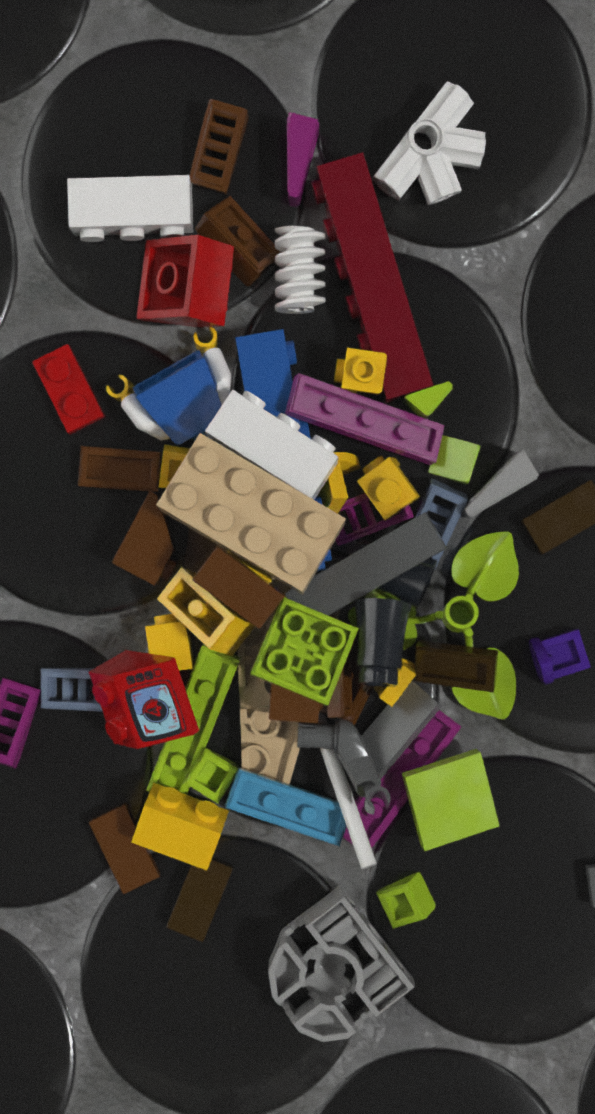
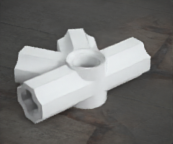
[372,81,486,205]

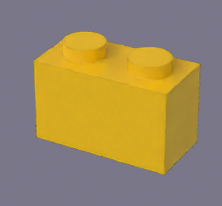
[157,567,255,656]
[131,783,229,870]

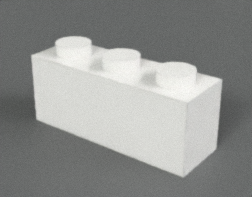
[67,175,193,242]
[205,389,338,500]

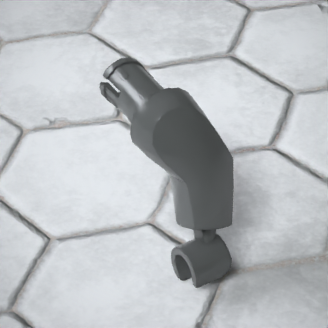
[297,718,390,814]

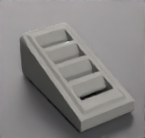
[462,449,539,519]

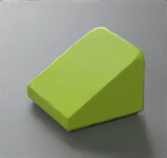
[402,381,453,419]
[428,435,481,485]
[184,748,240,803]
[376,872,436,928]

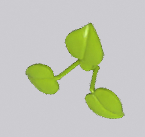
[348,532,519,720]

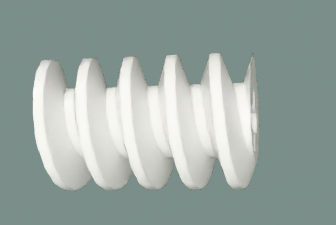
[275,226,325,314]

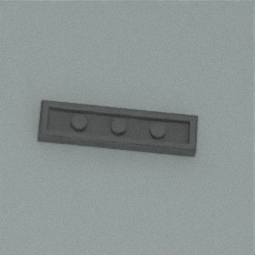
[285,512,447,616]

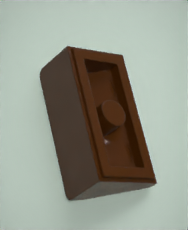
[196,196,282,287]

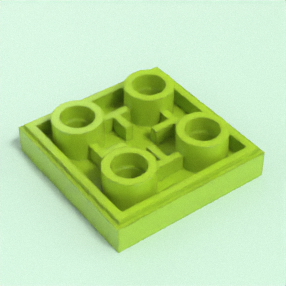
[250,597,359,706]
[401,749,499,851]

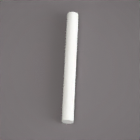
[317,713,377,869]

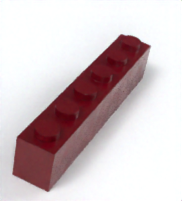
[311,152,433,404]

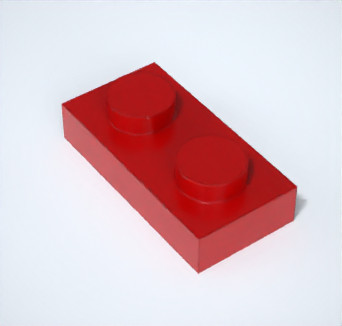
[32,344,105,434]

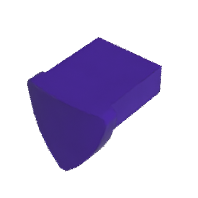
[529,629,591,685]

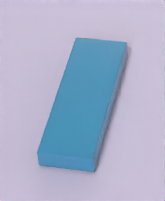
[225,767,347,846]

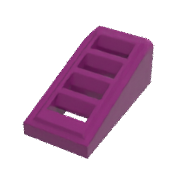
[287,112,319,208]
[336,493,414,546]
[0,678,41,769]

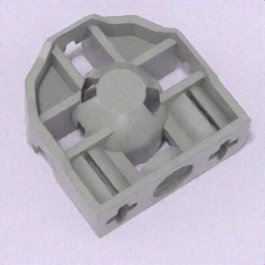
[268,884,415,1042]

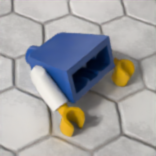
[106,327,231,445]

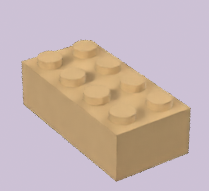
[156,433,346,595]

